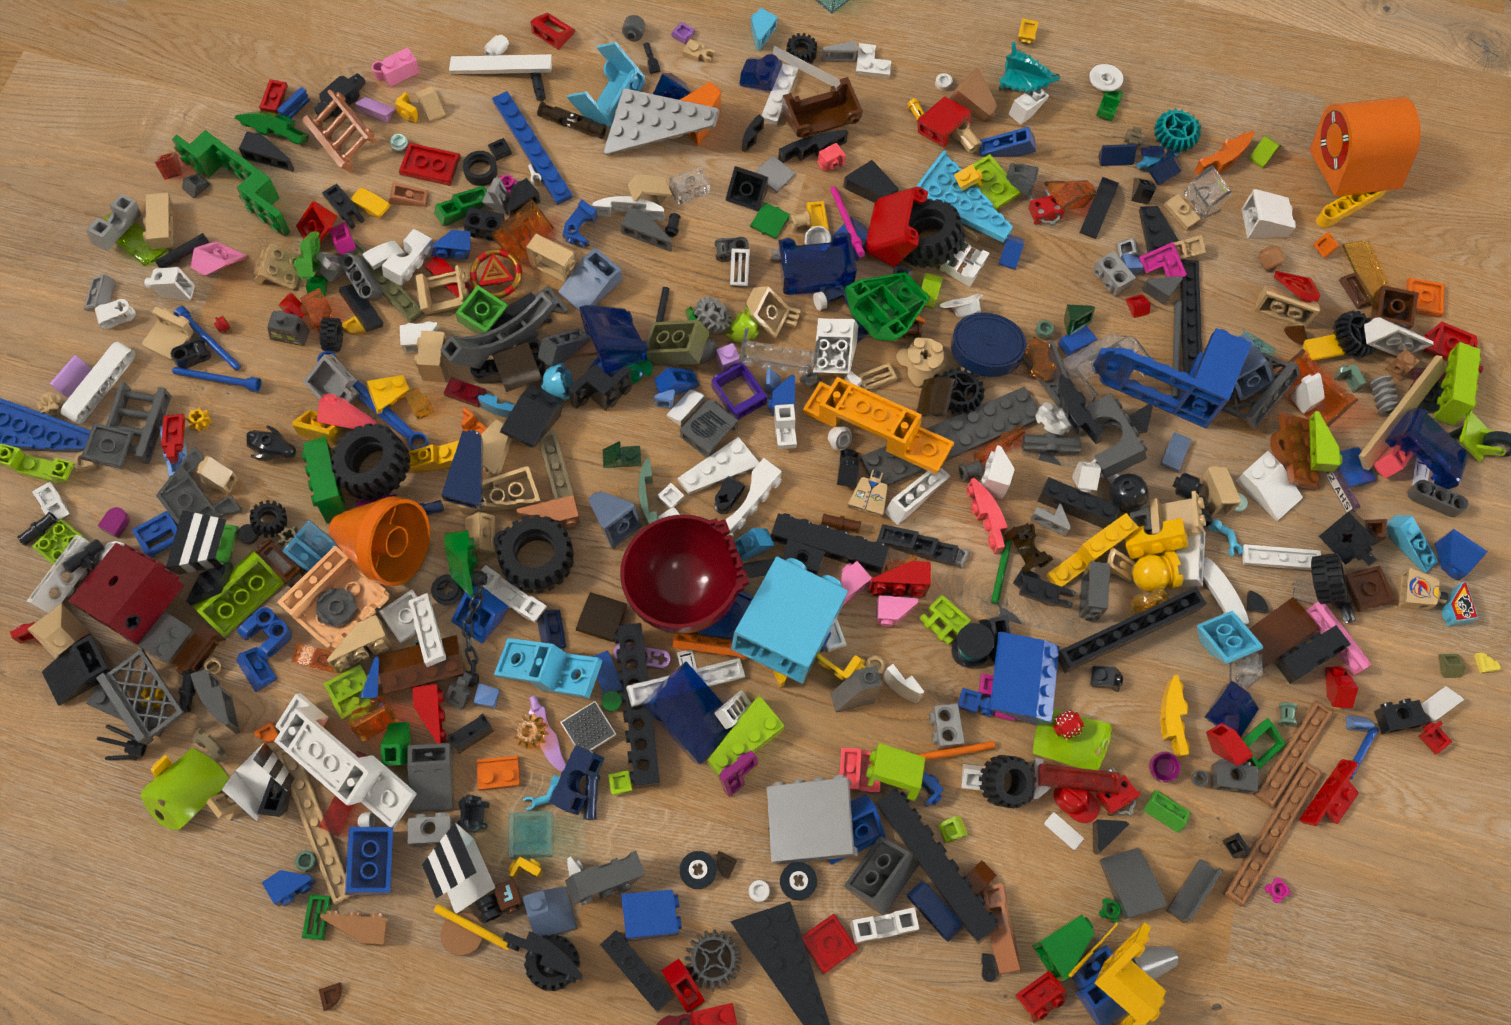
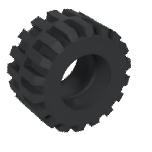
[1311,553,1347,604]
[979,755,1036,808]

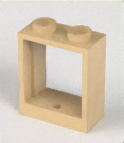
[526,234,576,283]

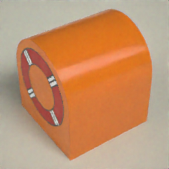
[1309,96,1421,196]

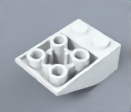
[813,318,859,374]

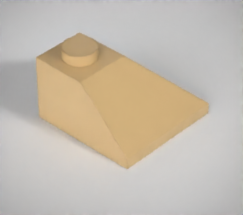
[746,286,791,338]
[27,603,90,659]

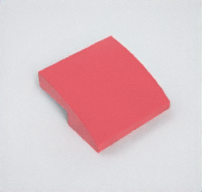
[840,748,881,794]

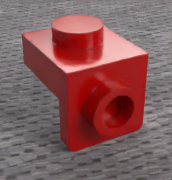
[278,293,305,319]
[10,622,43,646]
[1418,721,1452,755]

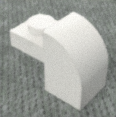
[774,404,797,449]

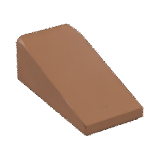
[389,182,428,207]

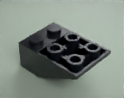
[42,635,113,706]

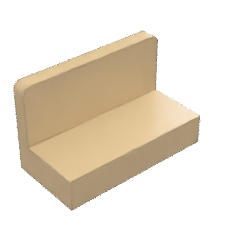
[465,512,495,554]

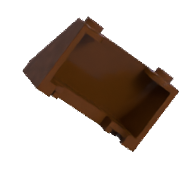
[781,77,863,138]

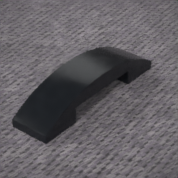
[1079,177,1119,239]

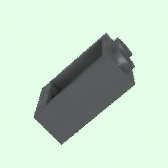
[1079,561,1110,621]

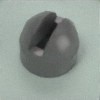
[1191,770,1209,787]

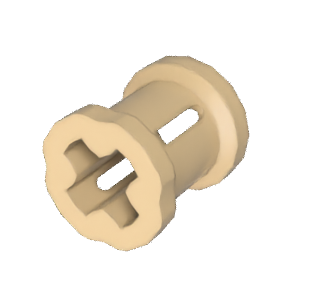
[789,211,811,230]

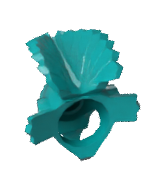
[999,42,1060,93]

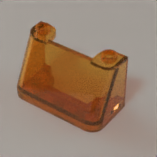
[1277,349,1358,428]

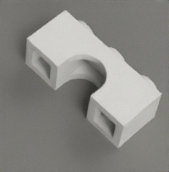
[382,229,433,286]
[850,907,919,944]

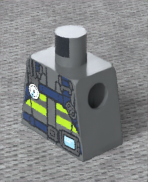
[267,311,310,346]

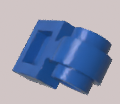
[958,688,996,717]

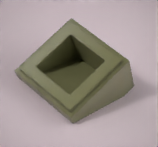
[1438,654,1466,678]

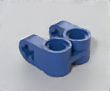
[237,607,292,660]

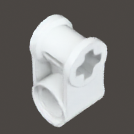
[95,299,136,329]

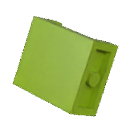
[866,743,925,801]

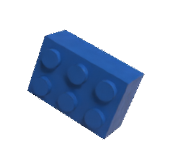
[345,827,393,895]

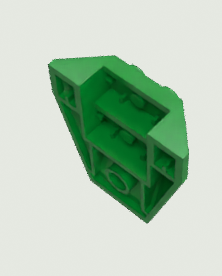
[845,272,930,341]

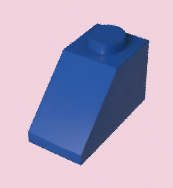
[654,367,700,396]
[768,375,795,416]

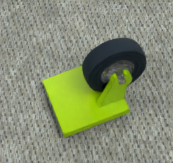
[1460,411,1511,462]

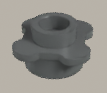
[800,370,822,387]

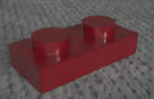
[444,377,486,408]

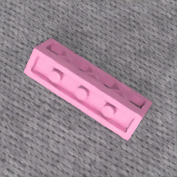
[1306,602,1372,676]

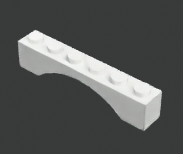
[725,458,782,537]

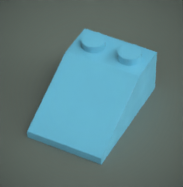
[1197,610,1263,664]

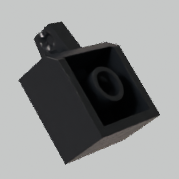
[1319,509,1379,566]

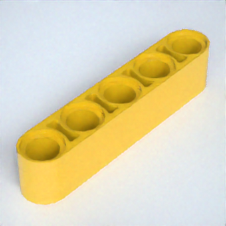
[1316,190,1387,228]

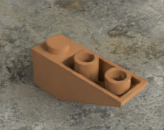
[320,911,388,946]

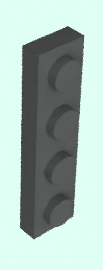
[86,686,167,737]

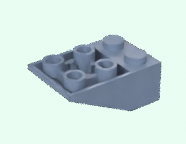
[558,248,623,315]

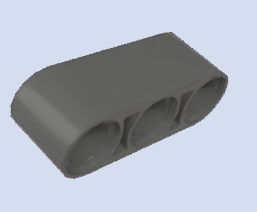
[340,253,382,301]
[1407,480,1469,517]

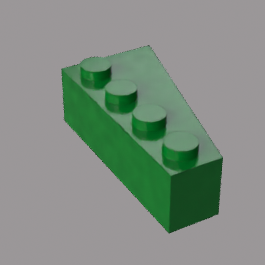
[301,437,347,524]

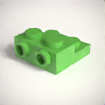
[294,232,322,279]

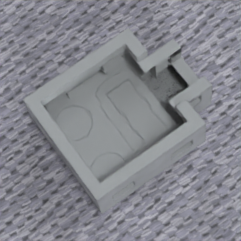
[303,354,360,404]

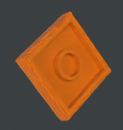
[1406,277,1445,317]

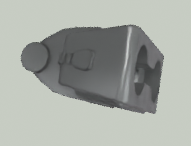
[1006,163,1039,197]

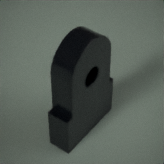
[981,953,997,982]

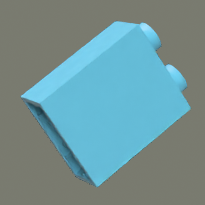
[731,556,848,684]

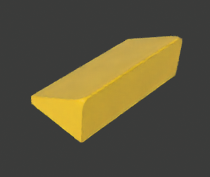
[1302,334,1345,361]

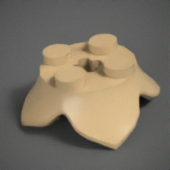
[896,337,951,387]

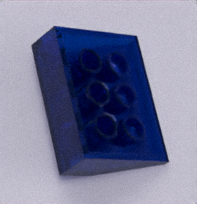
[642,661,735,764]

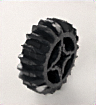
[1333,310,1377,359]
[939,367,985,415]

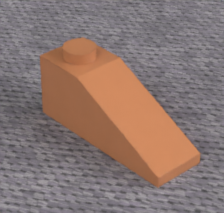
[517,495,580,528]

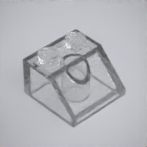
[1185,165,1232,219]

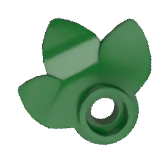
[620,350,653,384]

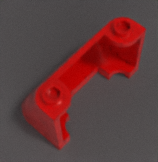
[865,186,928,268]

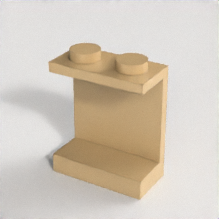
[1149,491,1206,536]

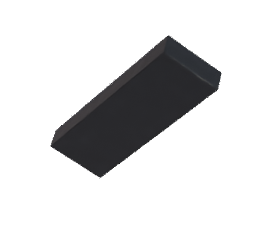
[339,284,384,332]

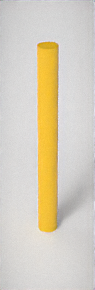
[433,904,509,951]

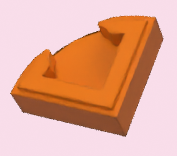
[253,722,279,743]

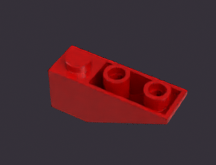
[412,684,447,744]

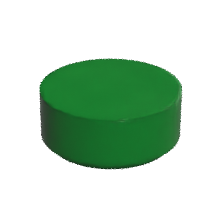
[601,691,622,711]

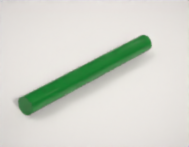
[991,531,1012,604]

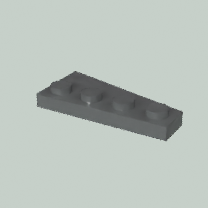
[1022,341,1068,408]

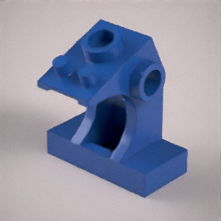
[562,199,598,248]

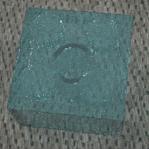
[509,811,554,859]

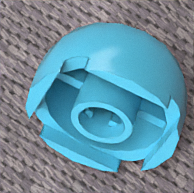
[541,362,574,401]

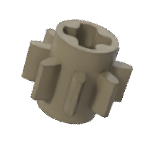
[1124,126,1145,146]
[278,525,298,548]

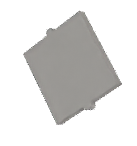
[756,156,796,193]

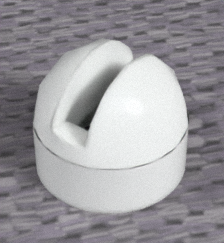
[357,812,375,827]

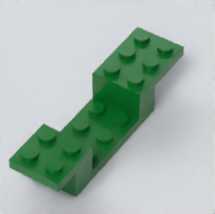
[172,130,290,237]

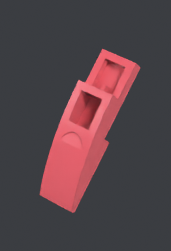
[966,478,1007,554]

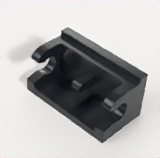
[448,713,494,754]

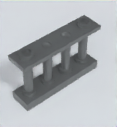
[106,381,172,464]

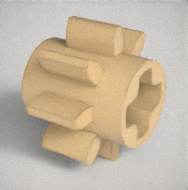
[37,392,64,416]

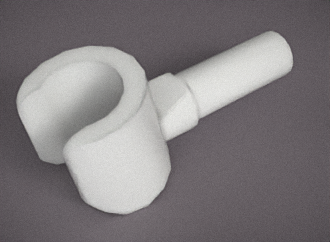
[528,164,542,185]

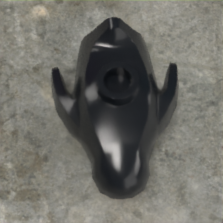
[246,425,296,462]

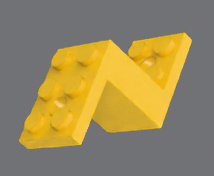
[1095,922,1166,1025]

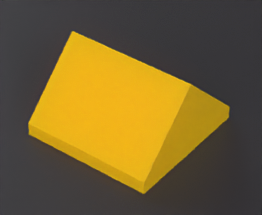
[292,409,342,445]

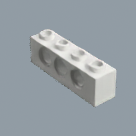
[27,535,99,614]

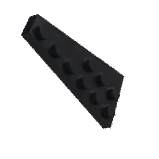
[730,901,831,1025]

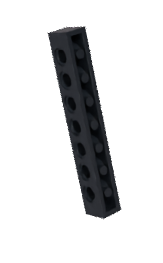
[614,623,660,789]

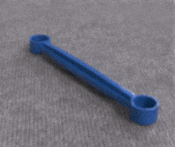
[317,351,429,450]

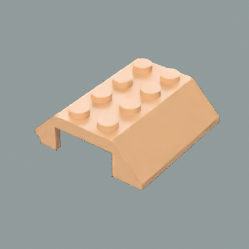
[277,546,389,652]

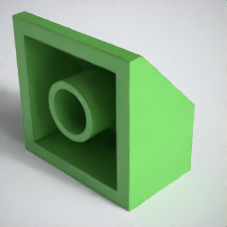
[456,285,508,333]

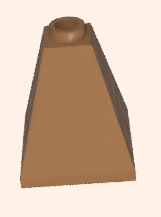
[949,68,998,122]

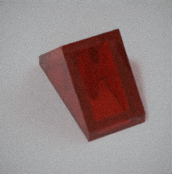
[155,152,182,180]

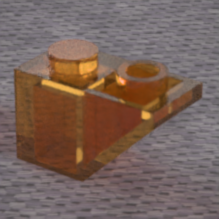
[299,288,332,332]

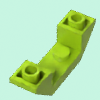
[0,444,75,484]

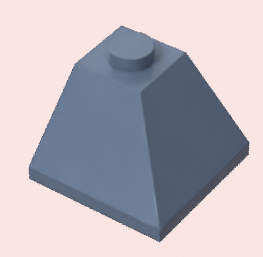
[523,886,577,936]

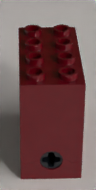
[68,543,185,645]

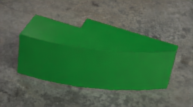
[434,186,487,226]

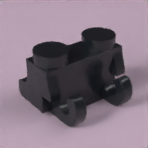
[457,795,490,832]

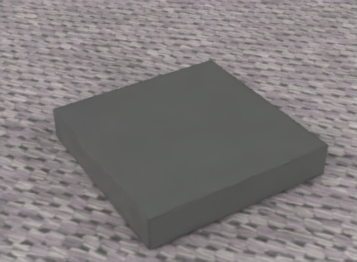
[81,423,134,470]

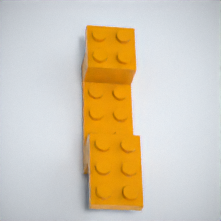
[803,377,954,475]

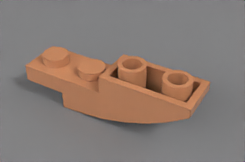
[983,883,1021,975]

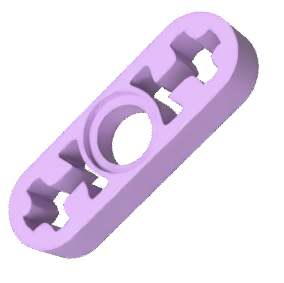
[613,644,671,670]

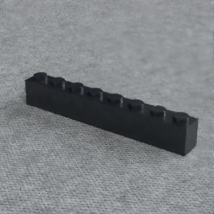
[1058,587,1207,673]
[876,788,999,944]

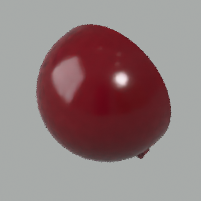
[620,514,750,634]

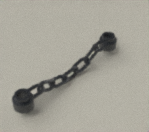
[462,571,488,687]

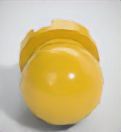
[1132,551,1183,593]

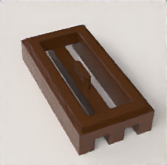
[1339,272,1373,309]

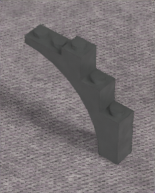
[440,292,557,369]

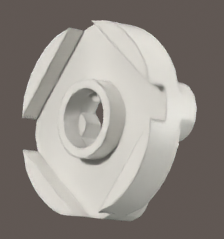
[1035,402,1072,435]

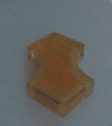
[1025,337,1057,382]

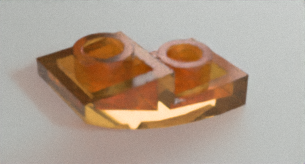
[291,643,333,673]

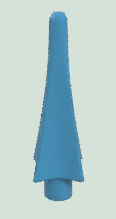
[1137,153,1179,172]

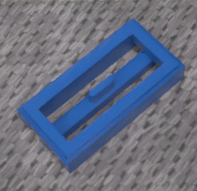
[278,87,310,118]

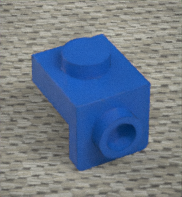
[922,772,944,807]

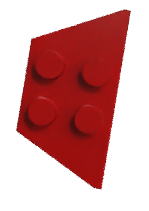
[1422,322,1483,373]

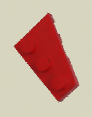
[1274,271,1320,303]

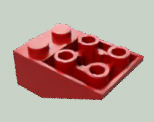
[867,561,931,599]

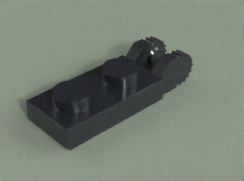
[322,183,365,229]
[1019,575,1075,609]

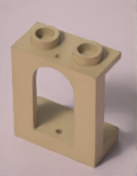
[415,265,469,315]

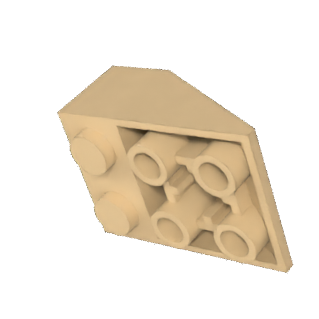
[327,615,393,673]

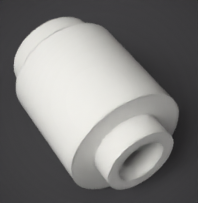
[484,34,509,56]

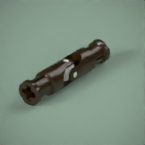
[537,102,607,139]

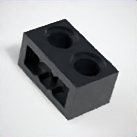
[463,207,506,242]

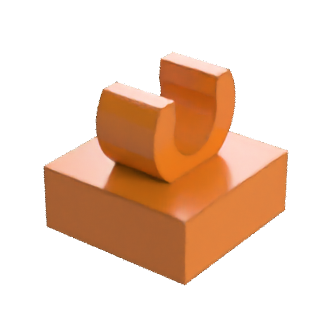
[1313,232,1340,258]

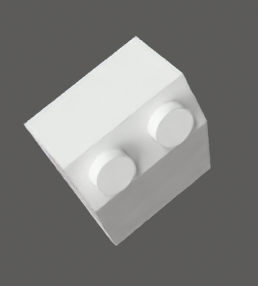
[1235,451,1303,521]

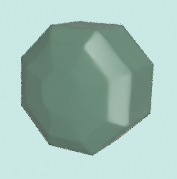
[1035,320,1054,339]
[295,850,318,872]

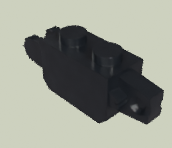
[314,73,366,122]

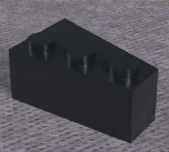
[1276,625,1351,684]

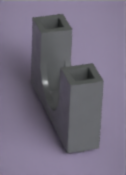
[1080,394,1148,479]

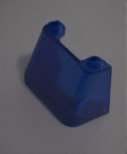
[778,233,857,295]
[579,305,649,373]
[1385,408,1469,489]

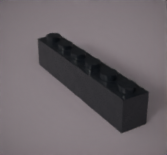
[771,513,889,574]

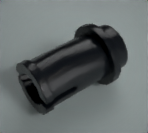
[665,213,681,237]

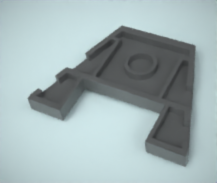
[156,447,241,525]

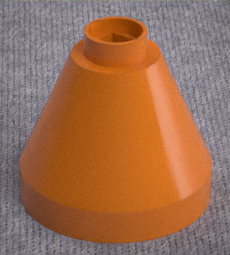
[329,496,430,586]

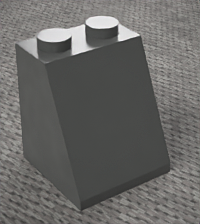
[123,612,192,663]

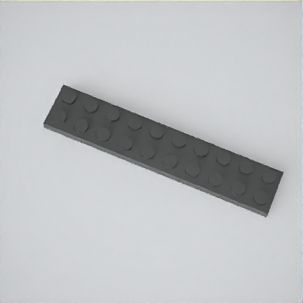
[860,386,1038,487]

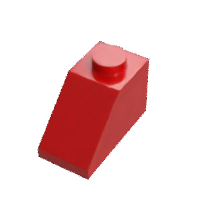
[661,958,705,1014]

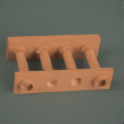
[302,89,378,172]

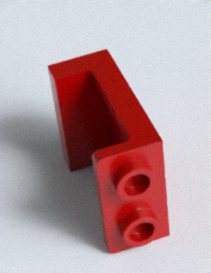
[917,96,971,147]

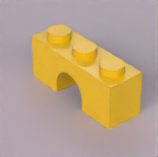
[1125,517,1189,559]

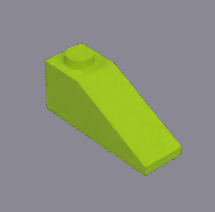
[1309,411,1342,472]

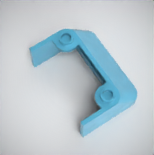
[567,42,645,127]

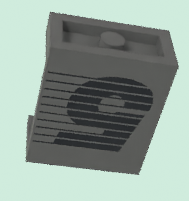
[680,399,738,458]

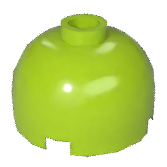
[725,306,760,343]

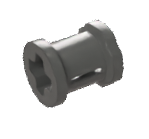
[959,460,983,481]

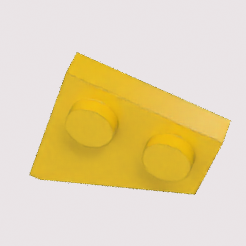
[366,375,409,414]

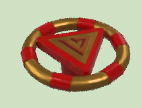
[469,249,522,299]

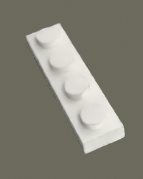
[761,63,798,126]
[1242,544,1321,570]
[409,593,446,667]

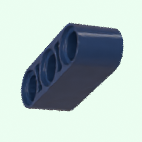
[907,881,964,942]

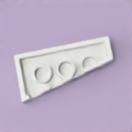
[678,437,759,495]

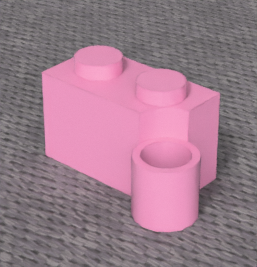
[372,47,420,87]

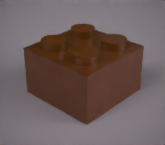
[1370,285,1419,330]

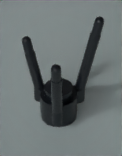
[97,725,147,761]

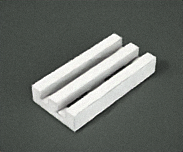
[730,249,750,286]

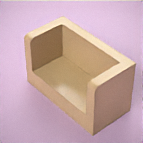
[628,174,672,204]

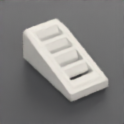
[714,690,752,729]

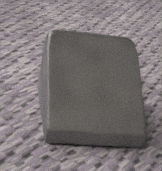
[1117,238,1140,258]

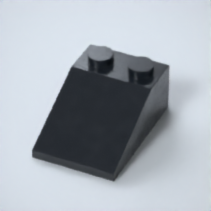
[500,384,563,448]

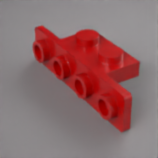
[1299,759,1359,826]

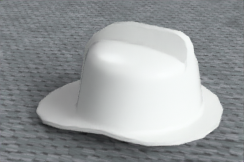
[940,294,983,319]

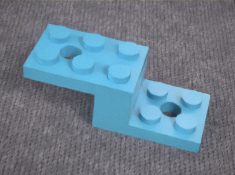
[494,638,602,698]

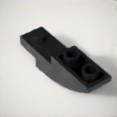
[1058,374,1104,444]
[503,931,583,983]

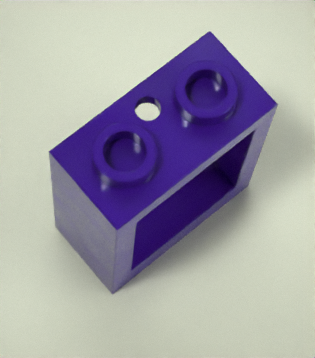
[711,362,767,420]

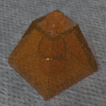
[1044,179,1097,210]

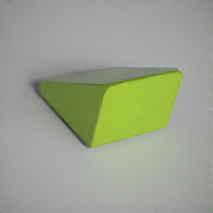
[938,816,968,844]

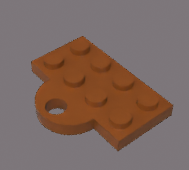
[1270,412,1320,490]

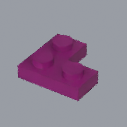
[718,750,758,797]

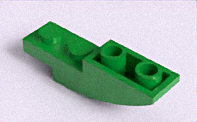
[234,111,309,145]

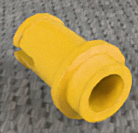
[908,98,924,120]

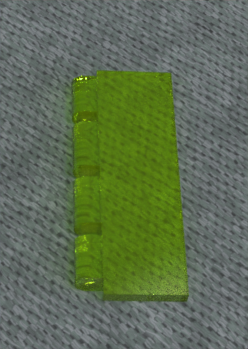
[103,213,168,266]

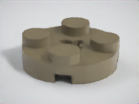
[192,727,230,763]

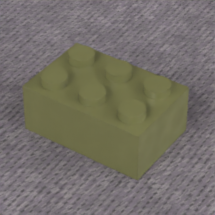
[642,320,710,365]

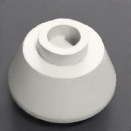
[828,426,852,451]

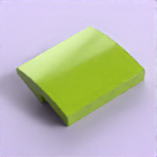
[323,664,379,719]

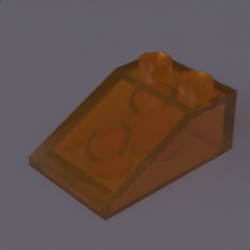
[491,199,554,260]
[348,696,399,742]

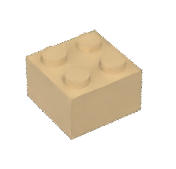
[414,331,448,382]

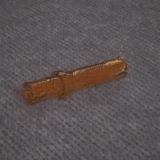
[973,424,1025,464]

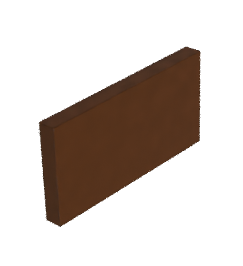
[1246,597,1319,671]

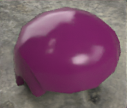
[1149,751,1181,783]

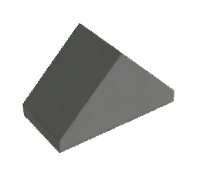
[1142,276,1183,305]

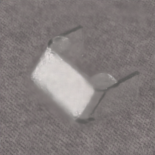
[1062,333,1150,406]

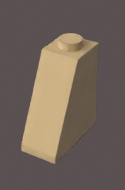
[481,419,512,477]
[1202,466,1241,517]

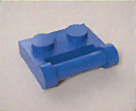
[132,511,178,558]

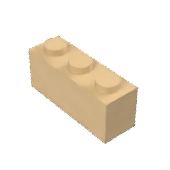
[143,193,173,250]

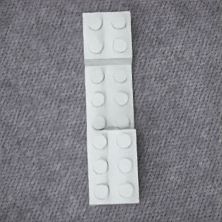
[274,693,417,828]

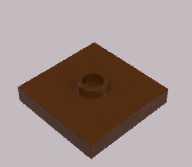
[1345,565,1396,612]

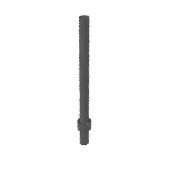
[1170,300,1182,399]

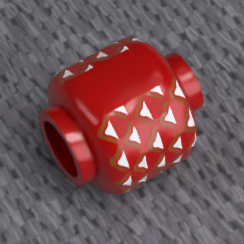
[1053,710,1084,740]

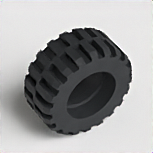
[903,199,964,268]
[331,423,410,500]
[497,515,574,593]

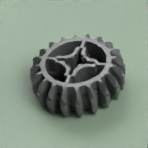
[684,929,742,990]

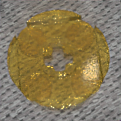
[1130,587,1170,614]

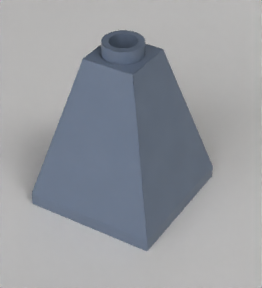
[589,491,642,549]

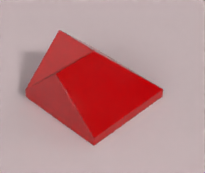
[296,201,338,244]

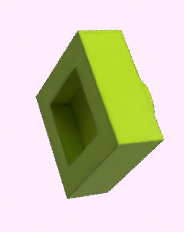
[608,770,633,796]

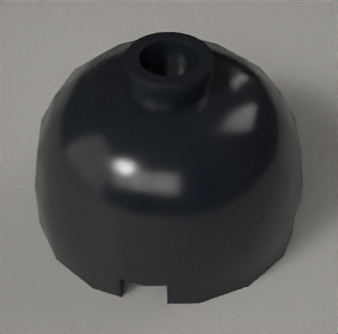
[1109,473,1149,513]

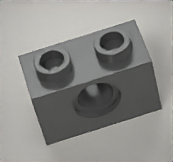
[1211,759,1258,795]

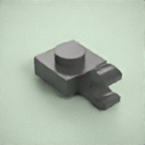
[445,672,472,710]

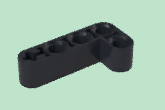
[470,338,545,384]

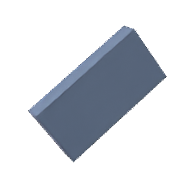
[1160,432,1191,472]

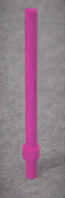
[830,186,865,257]

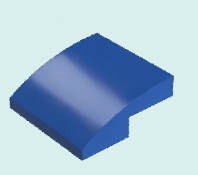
[1336,447,1377,490]

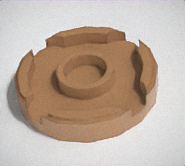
[441,912,483,956]

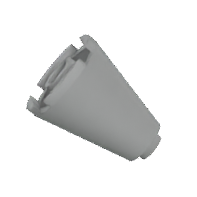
[1131,946,1179,980]

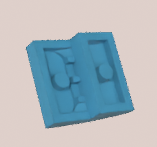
[282,520,338,572]

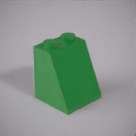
[1032,915,1095,982]

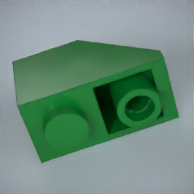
[380,722,411,766]

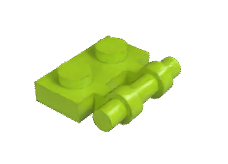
[919,595,971,645]

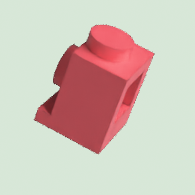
[817,143,846,172]

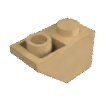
[197,456,238,495]

